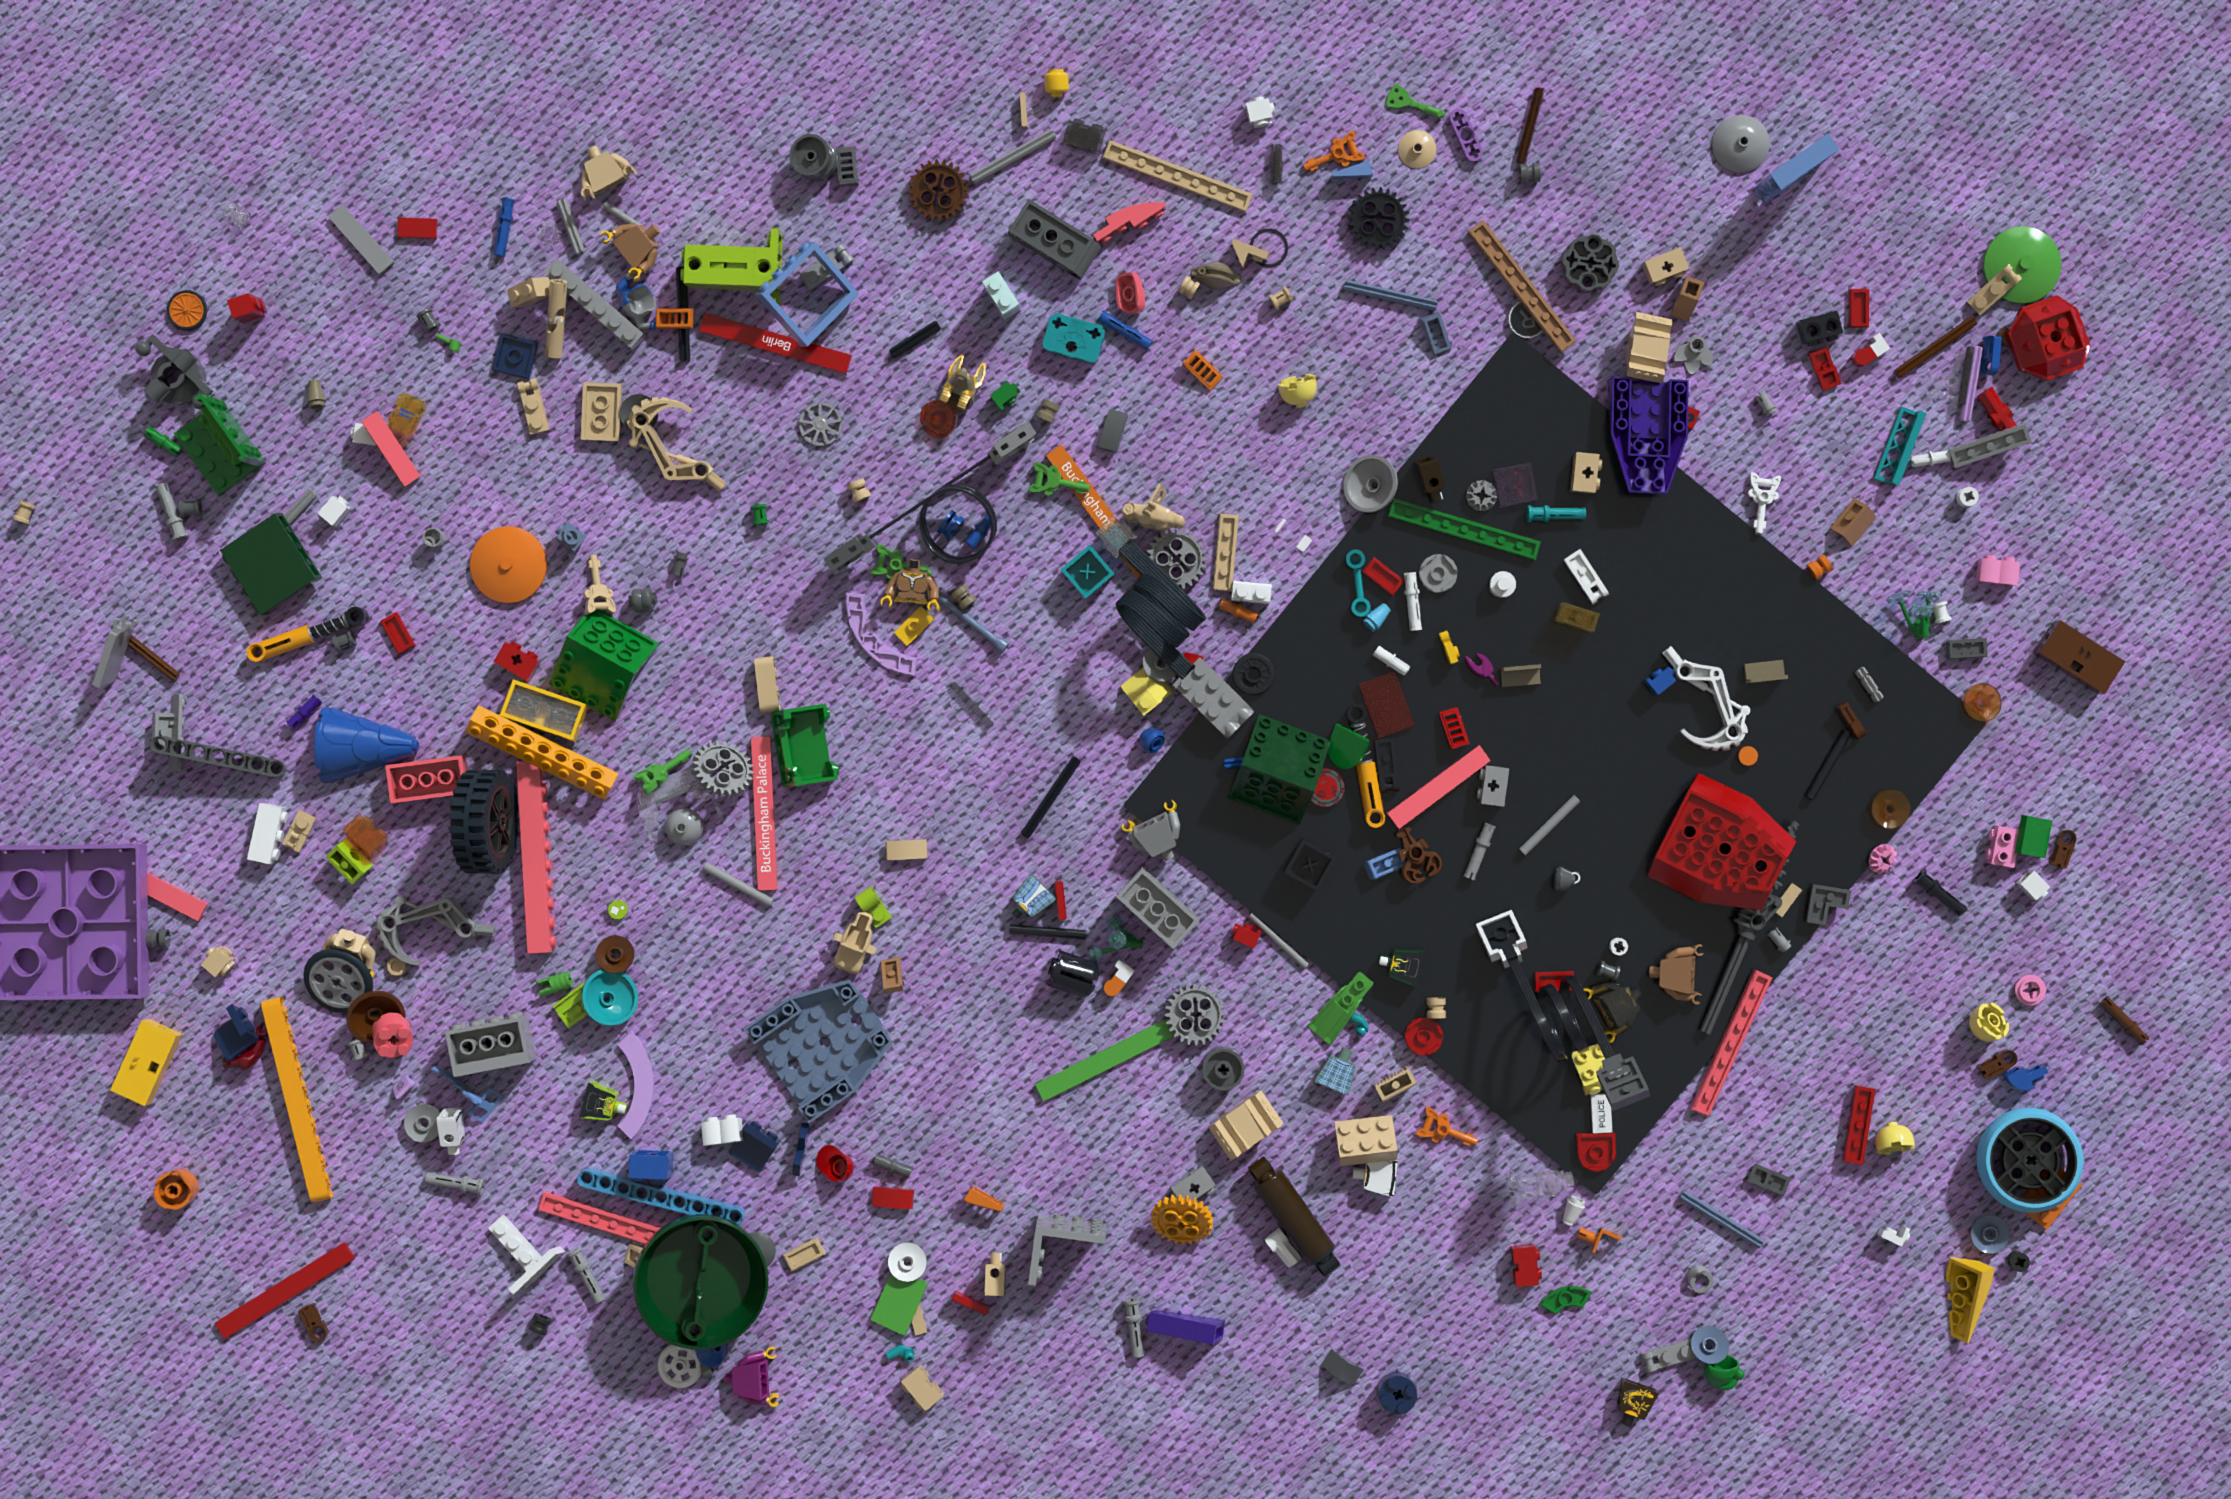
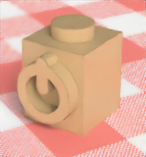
[201,946,235,977]

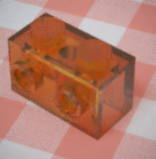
[343,813,388,860]

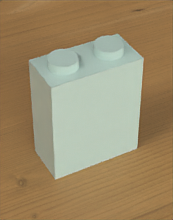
[982,271,1021,320]

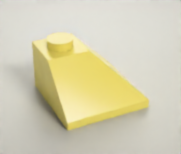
[1120,668,1173,716]

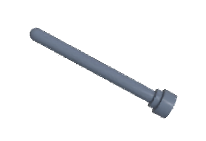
[939,592,1010,654]

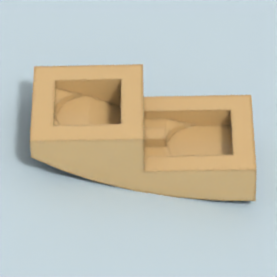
[885,839,927,860]

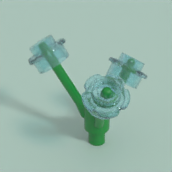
[1089,914,1143,963]

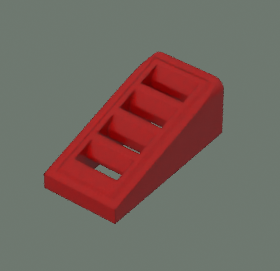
[1439,707,1470,749]

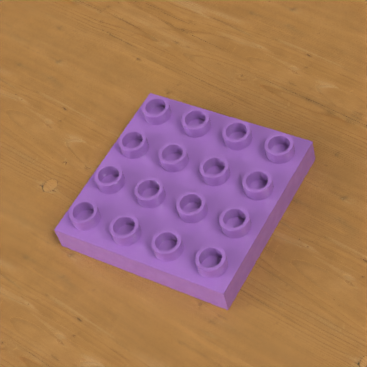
[0,843,149,1000]

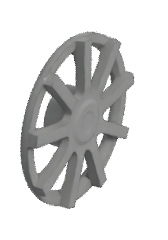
[799,403,842,446]

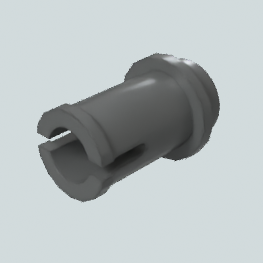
[671,552,689,577]

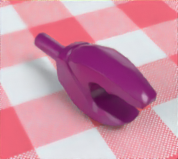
[1465,653,1500,686]

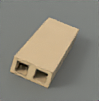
[1020,92,1028,128]
[1775,883,1802,917]
[912,1304,927,1335]

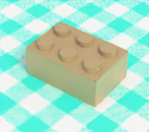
[1335,1115,1398,1166]

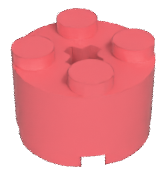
[372,1013,413,1058]

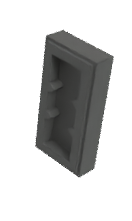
[1946,638,1988,660]

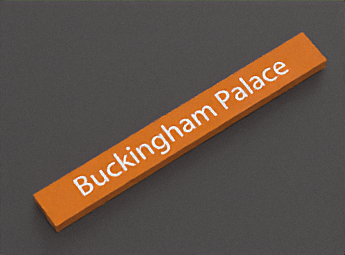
[1046,444,1142,579]

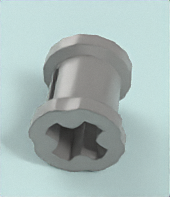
[347,1039,369,1061]

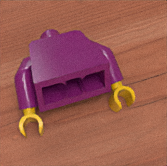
[724,1346,779,1407]

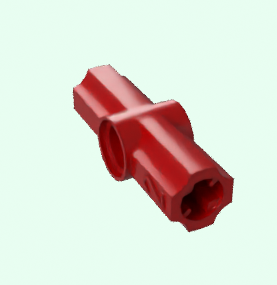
[1977,387,2017,431]

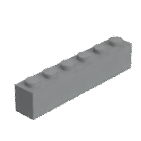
[544,258,647,351]

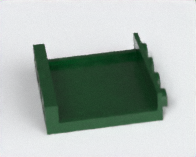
[220,513,322,615]

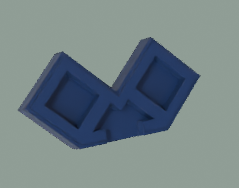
[792,1122,809,1177]

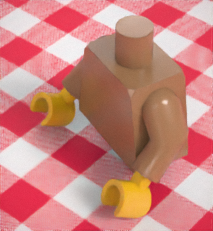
[599,223,661,282]

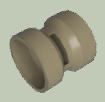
[1035,399,1060,424]
[951,584,977,610]

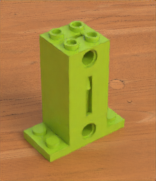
[681,228,783,306]

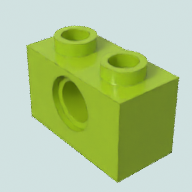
[325,838,374,884]

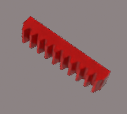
[1842,1085,1876,1165]

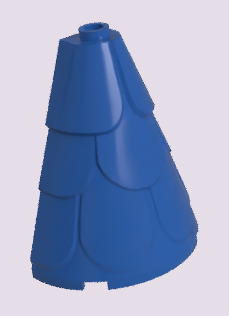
[314,707,419,783]

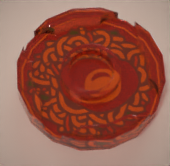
[920,399,958,438]

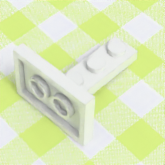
[488,1215,565,1295]

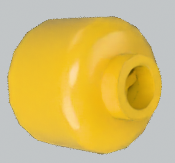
[1044,69,1069,97]

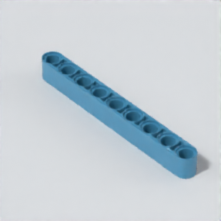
[577,1168,745,1225]

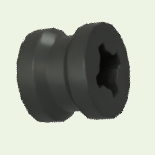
[2007,1251,2030,1272]
[529,1313,552,1335]

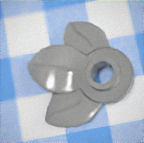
[1674,336,1713,374]

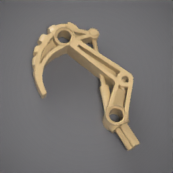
[627,397,727,492]

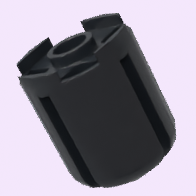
[1046,949,1099,997]

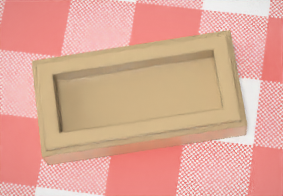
[783,1237,826,1272]

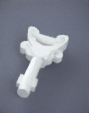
[1748,472,1781,534]

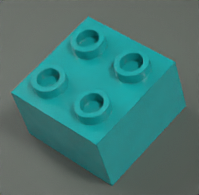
[1060,545,1115,599]

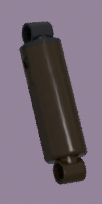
[1248,1156,1341,1277]

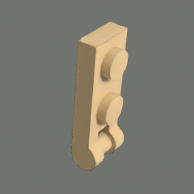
[1967,264,2022,315]
[517,378,550,435]

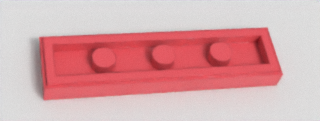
[360,411,420,487]
[147,872,208,921]

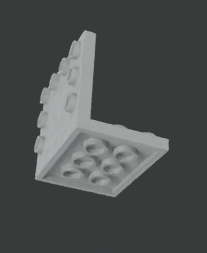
[1028,1214,1106,1286]

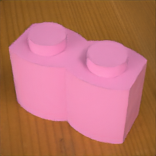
[1976,555,2020,586]

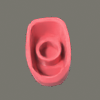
[1116,272,1145,315]

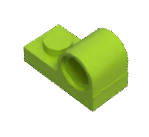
[855,886,892,928]

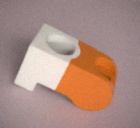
[1104,959,1135,996]

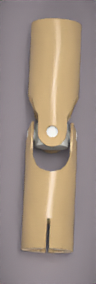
[545,279,567,359]

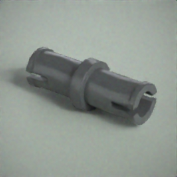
[873,1153,913,1179]

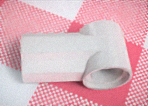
[1264,1228,1301,1268]

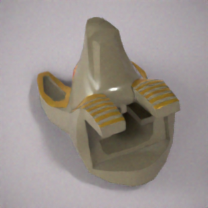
[939,355,986,414]

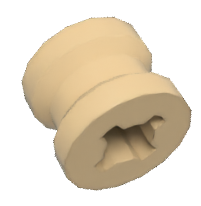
[1178,275,1201,300]

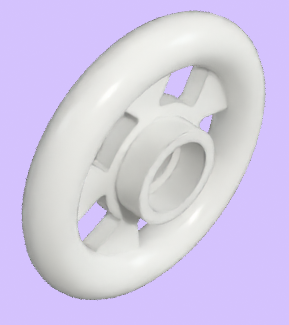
[658,1344,702,1388]

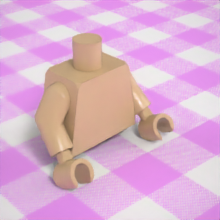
[581,146,637,201]

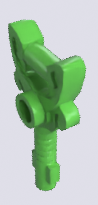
[1029,462,1090,496]
[870,544,933,579]
[634,749,692,795]

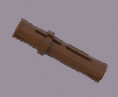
[2099,996,2150,1046]

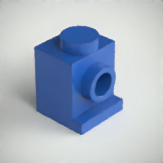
[1643,666,1676,695]

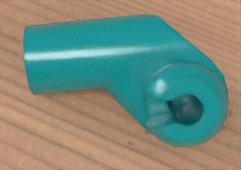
[1350,1013,1369,1037]
[885,1345,915,1362]

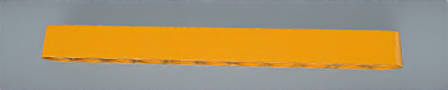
[261,996,333,1203]

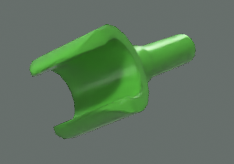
[435,334,461,352]

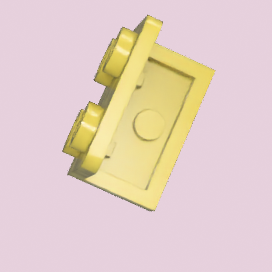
[1571,1044,1605,1095]

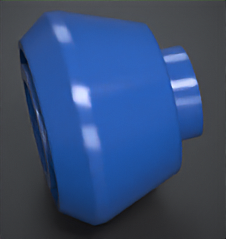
[1140,728,1165,753]

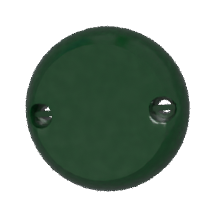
[633,1214,769,1350]

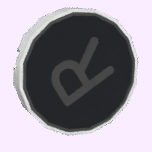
[1508,302,1542,339]

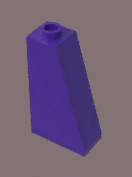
[1145,1310,1225,1345]

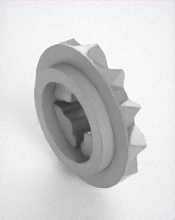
[1466,480,1497,511]

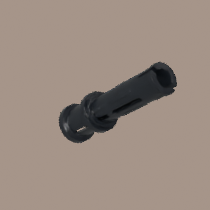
[1913,869,1967,916]

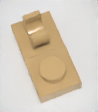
[282,810,317,853]

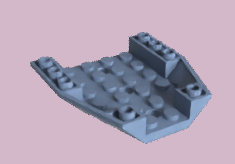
[744,979,893,1124]

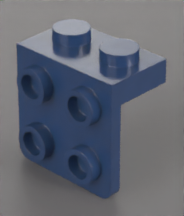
[214,1004,259,1061]
[729,1120,781,1172]

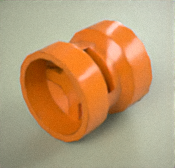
[1806,554,1833,580]

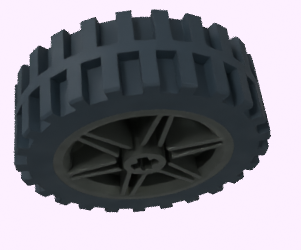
[449,770,518,874]

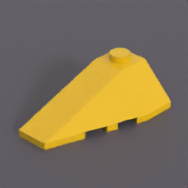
[1946,1257,1995,1343]

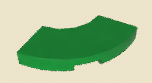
[1539,1286,1592,1315]

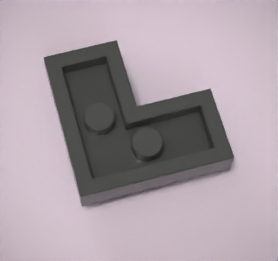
[1805,884,1851,925]

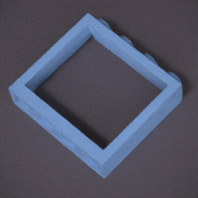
[1755,133,1839,203]
[755,241,859,347]

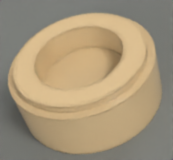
[387,957,407,976]

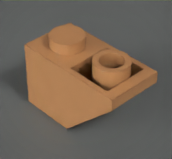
[1670,276,1705,322]

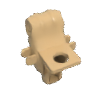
[1122,484,1186,531]
[833,911,877,975]

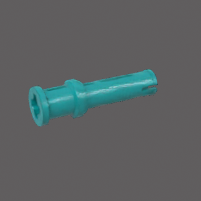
[1526,505,1586,523]

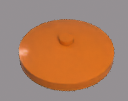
[470,526,547,603]

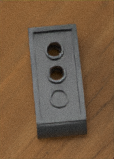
[1007,199,1101,280]

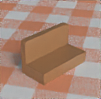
[1830,498,1876,546]

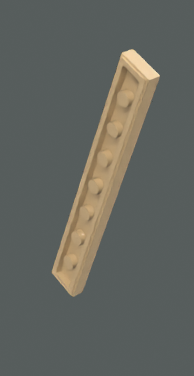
[1103,140,1253,213]

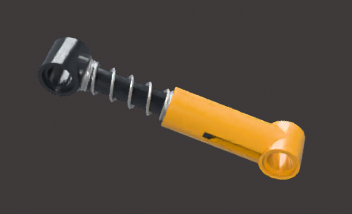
[246,606,369,662]
[1346,704,1385,828]

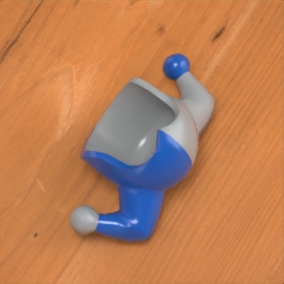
[616,272,657,330]

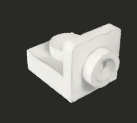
[1877,1225,1910,1247]

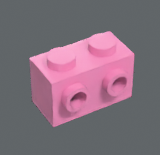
[1985,825,2019,868]

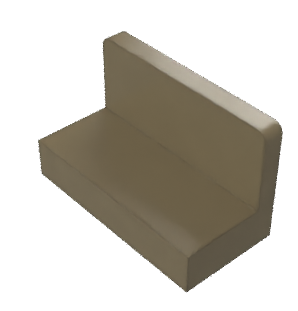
[1743,660,1788,683]
[1500,664,1541,687]

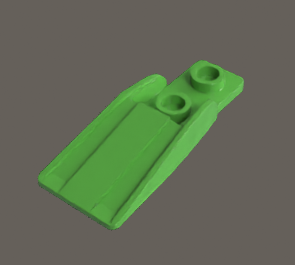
[1308,972,1373,1045]

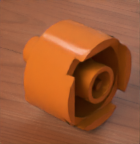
[154,1168,199,1210]

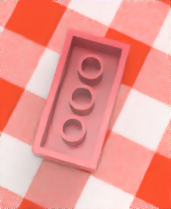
[385,755,469,804]

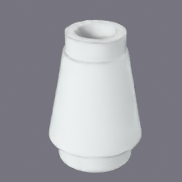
[1562,1196,1585,1226]

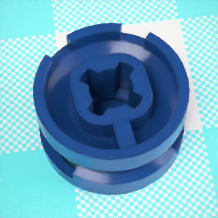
[937,510,965,541]

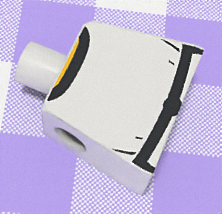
[436,1107,465,1155]
[1352,1160,1398,1197]

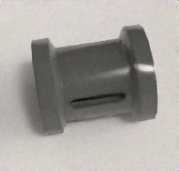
[416,308,441,333]
[178,499,203,517]
[332,630,357,652]
[1596,960,1620,983]

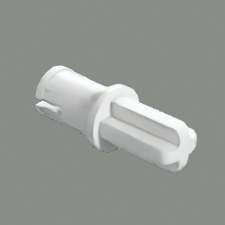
[1910,450,1951,467]
[1373,646,1410,675]

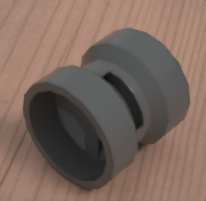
[1519,163,1541,184]
[146,929,170,948]

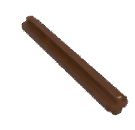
[1894,316,1977,378]

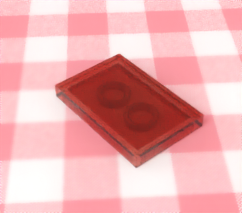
[1358,671,1415,738]

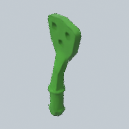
[1386,84,1445,118]

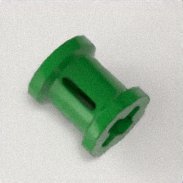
[750,504,770,526]

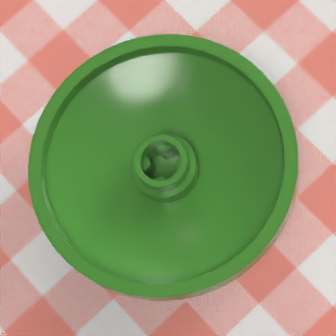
[1983,226,2061,304]

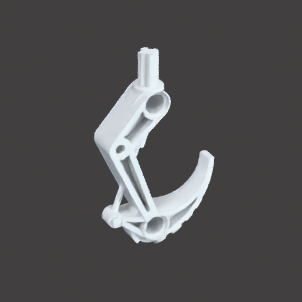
[1662,646,1750,751]

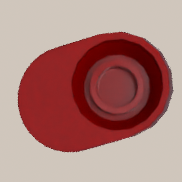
[816,1145,854,1182]

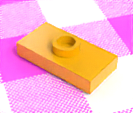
[894,606,935,646]

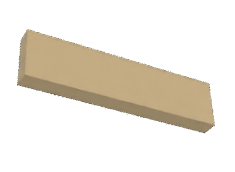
[1213,514,1239,592]

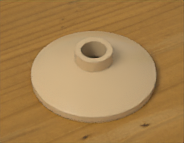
[1398,130,1436,169]

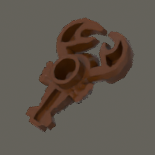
[1395,827,1442,884]

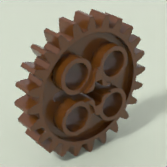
[907,159,970,223]

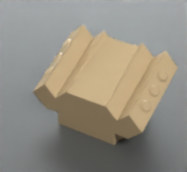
[1624,312,1672,383]
[1208,1090,1284,1160]

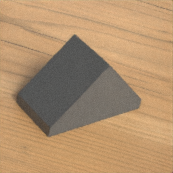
[1321,1349,1364,1386]

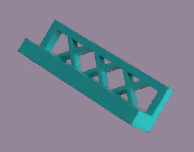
[1873,406,1927,487]

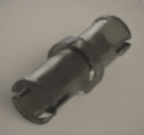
[1269,144,1284,185]

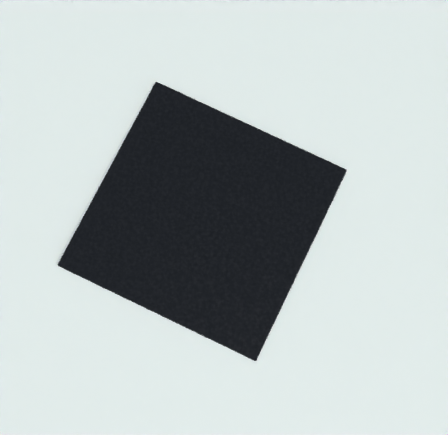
[1124,333,1986,1194]

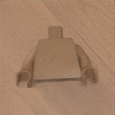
[1649,944,1704,1004]

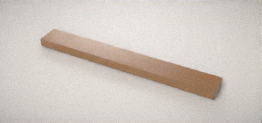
[1467,220,1577,354]

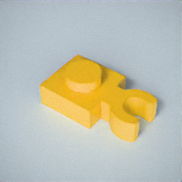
[1439,631,1460,664]

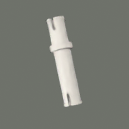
[1404,572,1422,631]

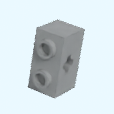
[1477,765,1509,807]
[1171,1164,1216,1202]

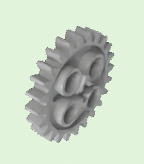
[1146,528,1208,589]
[691,740,754,799]
[1164,983,1226,1046]

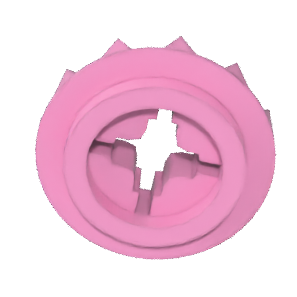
[1869,844,1897,874]
[2014,975,2046,1005]

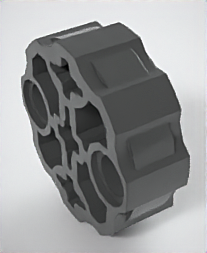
[1560,234,1619,293]

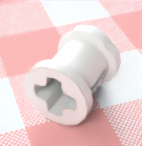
[1930,601,1952,624]

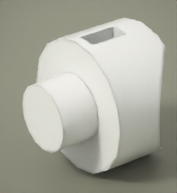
[1489,571,1516,598]

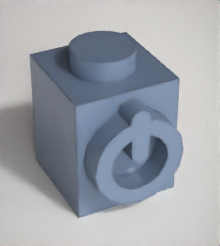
[554,522,586,553]

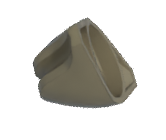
[1191,261,1241,290]

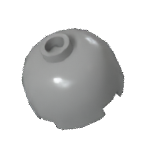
[665,808,704,846]

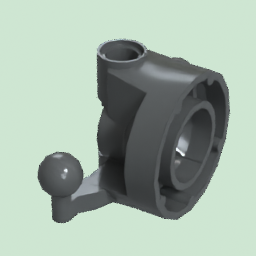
[135,334,214,409]

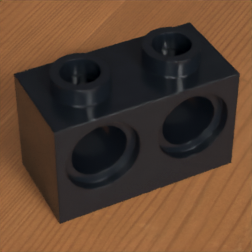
[1796,310,1843,347]

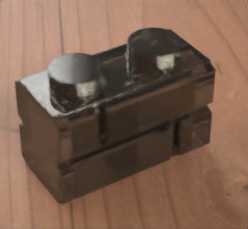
[1063,118,1106,155]

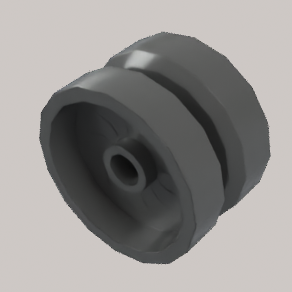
[789,134,838,182]
[1202,1046,1245,1091]

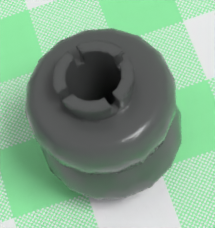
[628,587,657,612]

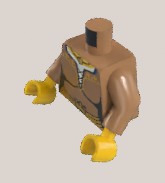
[881,558,940,613]

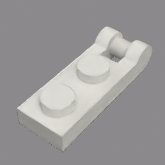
[1563,549,1609,605]

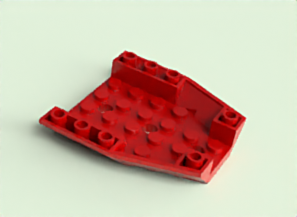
[1647,773,1797,911]

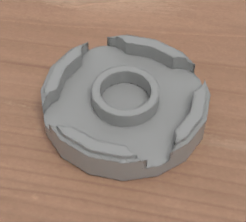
[1419,554,1457,593]

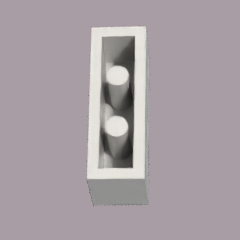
[247,803,288,864]

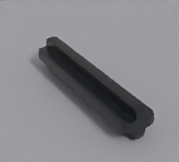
[889,321,941,358]

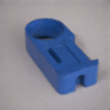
[1980,336,2002,376]

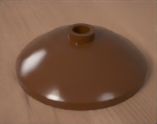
[346,991,405,1043]

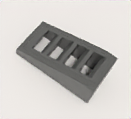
[836,146,859,187]

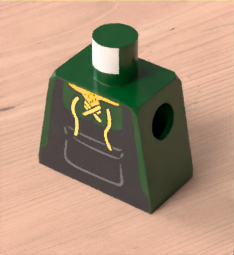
[1378,949,1425,987]

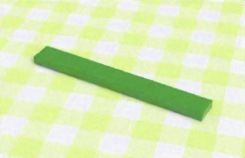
[1035,1017,1175,1102]

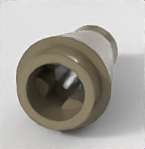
[307,379,327,409]

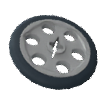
[303,949,373,1013]

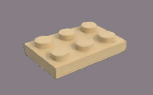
[581,382,623,442]

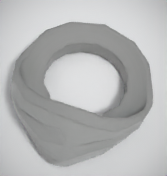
[1687,1265,1713,1293]

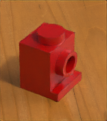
[1231,923,1262,948]

